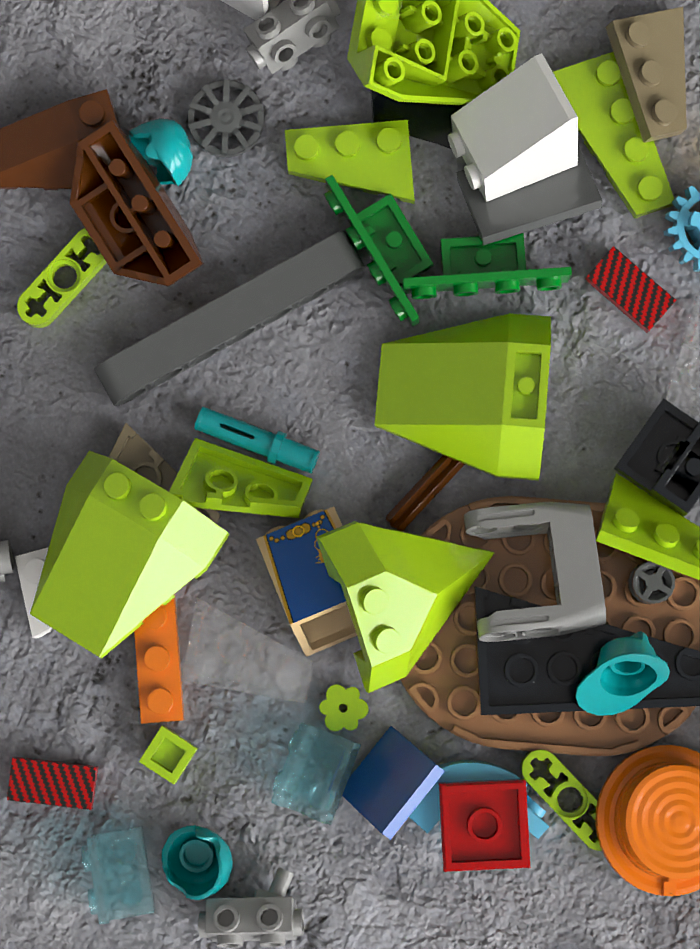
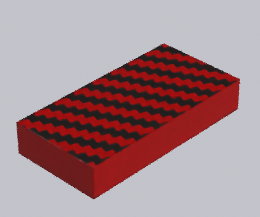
[585,246,676,333]
[7,757,98,810]

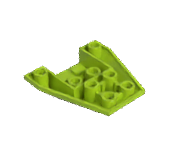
[347,0,520,106]
[374,313,551,481]

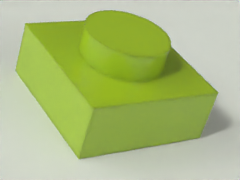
[139,725,199,785]

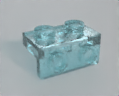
[271,722,361,825]
[82,826,156,925]

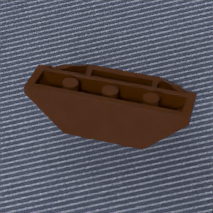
[70,120,204,286]

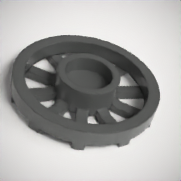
[187,79,265,157]

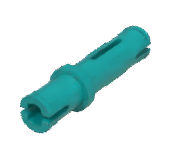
[194,407,320,474]

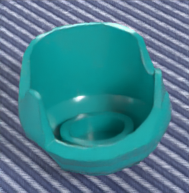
[129,118,193,186]
[161,825,233,900]

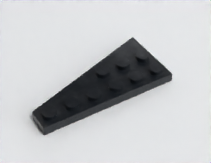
[474,587,700,715]

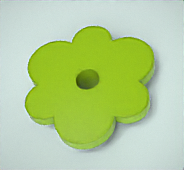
[319,684,369,731]

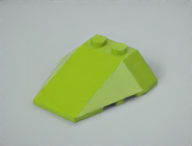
[30,450,230,659]

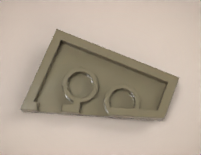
[605,7,687,143]

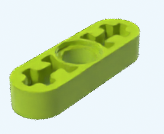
[17,228,107,328]
[520,750,602,851]

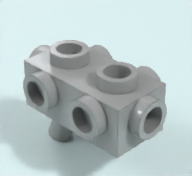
[243,0,341,74]
[198,868,304,948]

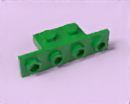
[324,175,434,327]
[402,233,572,299]

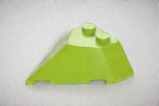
[316,521,495,693]

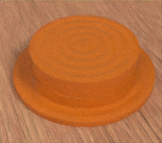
[595,745,700,896]

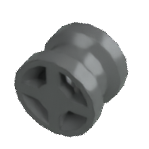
[628,561,675,604]

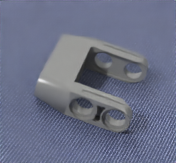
[464,502,606,642]

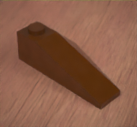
[0,89,121,191]

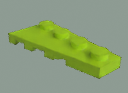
[553,52,675,219]

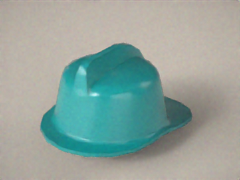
[575,631,670,715]

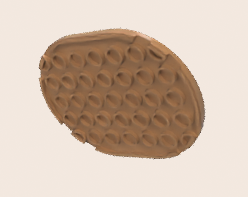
[400,496,700,756]

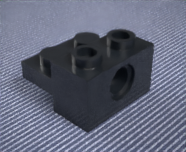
[614,398,700,517]

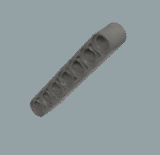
[94,231,366,406]

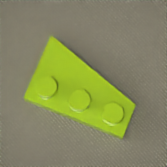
[285,120,415,204]
[169,438,313,518]
[596,473,700,580]

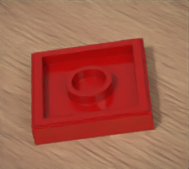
[439,779,531,872]

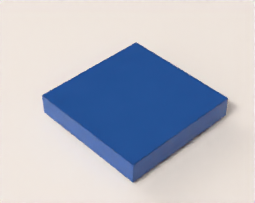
[338,726,445,840]

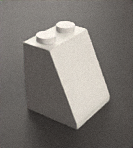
[448,53,578,202]

